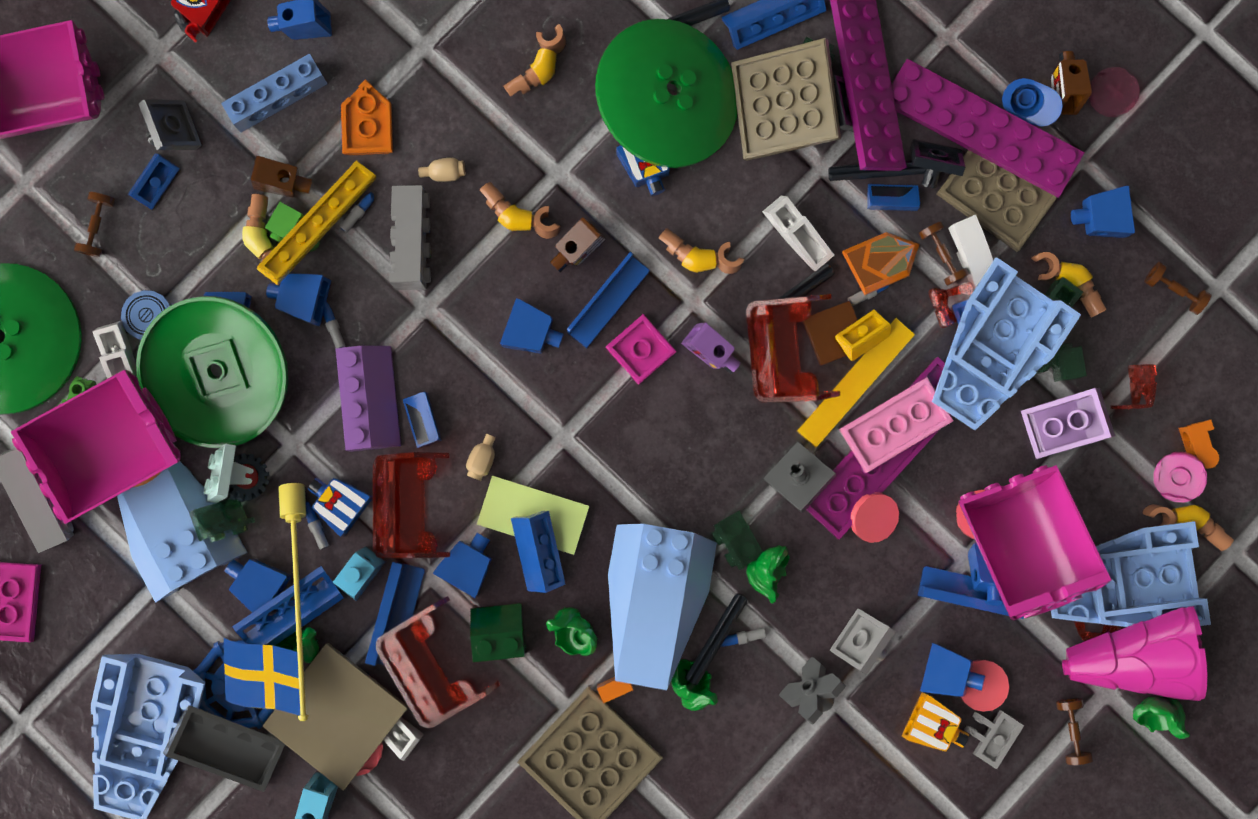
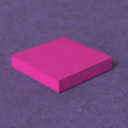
[605,314,677,385]

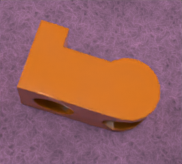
[1179,420,1219,469]

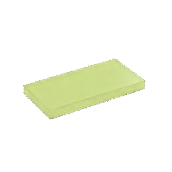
[477,476,589,555]

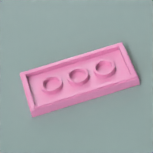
[839,377,954,473]

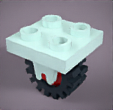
[204,444,270,503]

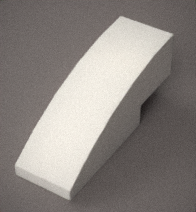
[762,196,834,271]
[948,215,993,291]
[92,321,137,379]

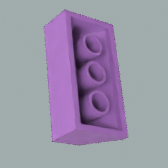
[335,346,401,452]

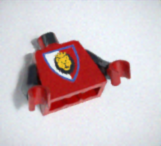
[171,0,231,43]

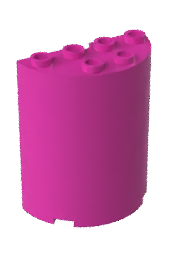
[0,20,105,139]
[10,370,181,524]
[959,465,1112,620]

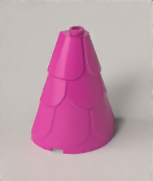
[1062,606,1207,701]

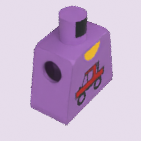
[681,323,741,374]

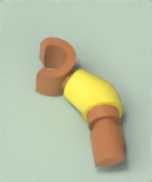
[242,194,274,262]

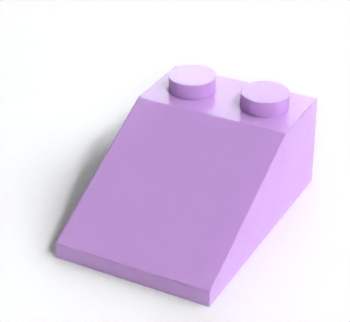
[1021,388,1115,459]

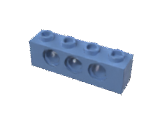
[221,54,327,132]

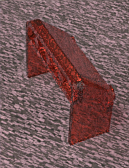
[746,294,840,402]
[373,452,450,558]
[376,596,500,728]

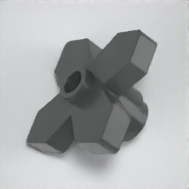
[779,657,846,725]

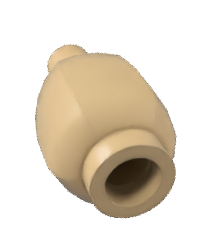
[418,157,465,182]
[466,434,496,481]

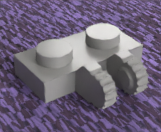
[964,711,1024,769]

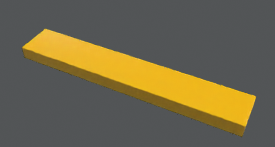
[257,160,376,285]
[797,318,915,448]

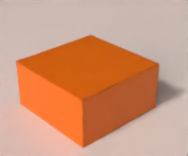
[597,677,633,704]

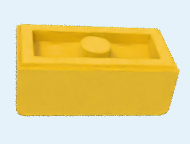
[835,310,891,361]

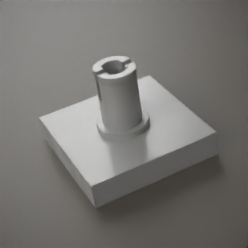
[830,608,895,675]

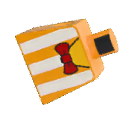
[902,692,969,752]

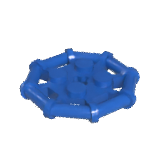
[193,640,275,729]

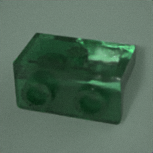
[189,499,255,543]
[711,511,763,570]

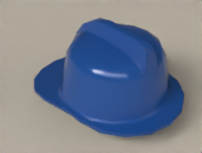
[1002,78,1063,127]

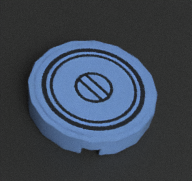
[121,290,171,340]

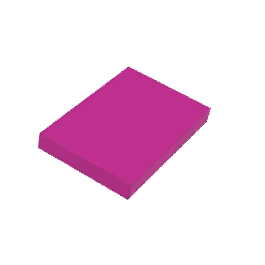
[0,562,41,642]

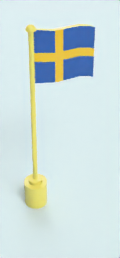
[223,483,309,721]

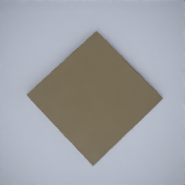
[731,38,841,161]
[936,150,1076,252]
[263,643,409,791]
[517,685,663,819]

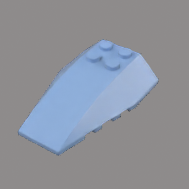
[932,257,1081,430]
[117,461,247,603]
[1051,521,1211,627]
[608,524,717,690]
[91,654,205,819]

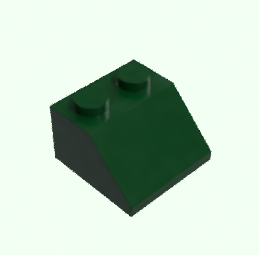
[470,603,526,662]

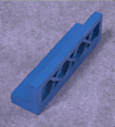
[232,566,344,646]

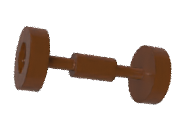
[74,192,115,257]
[919,221,970,286]
[1145,262,1212,315]
[1056,698,1093,765]

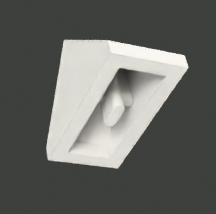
[384,717,424,761]

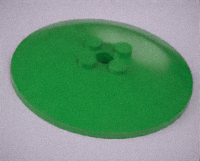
[595,19,737,168]
[0,263,81,414]
[136,296,288,448]

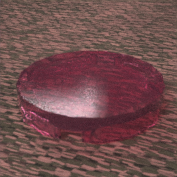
[1089,67,1140,117]

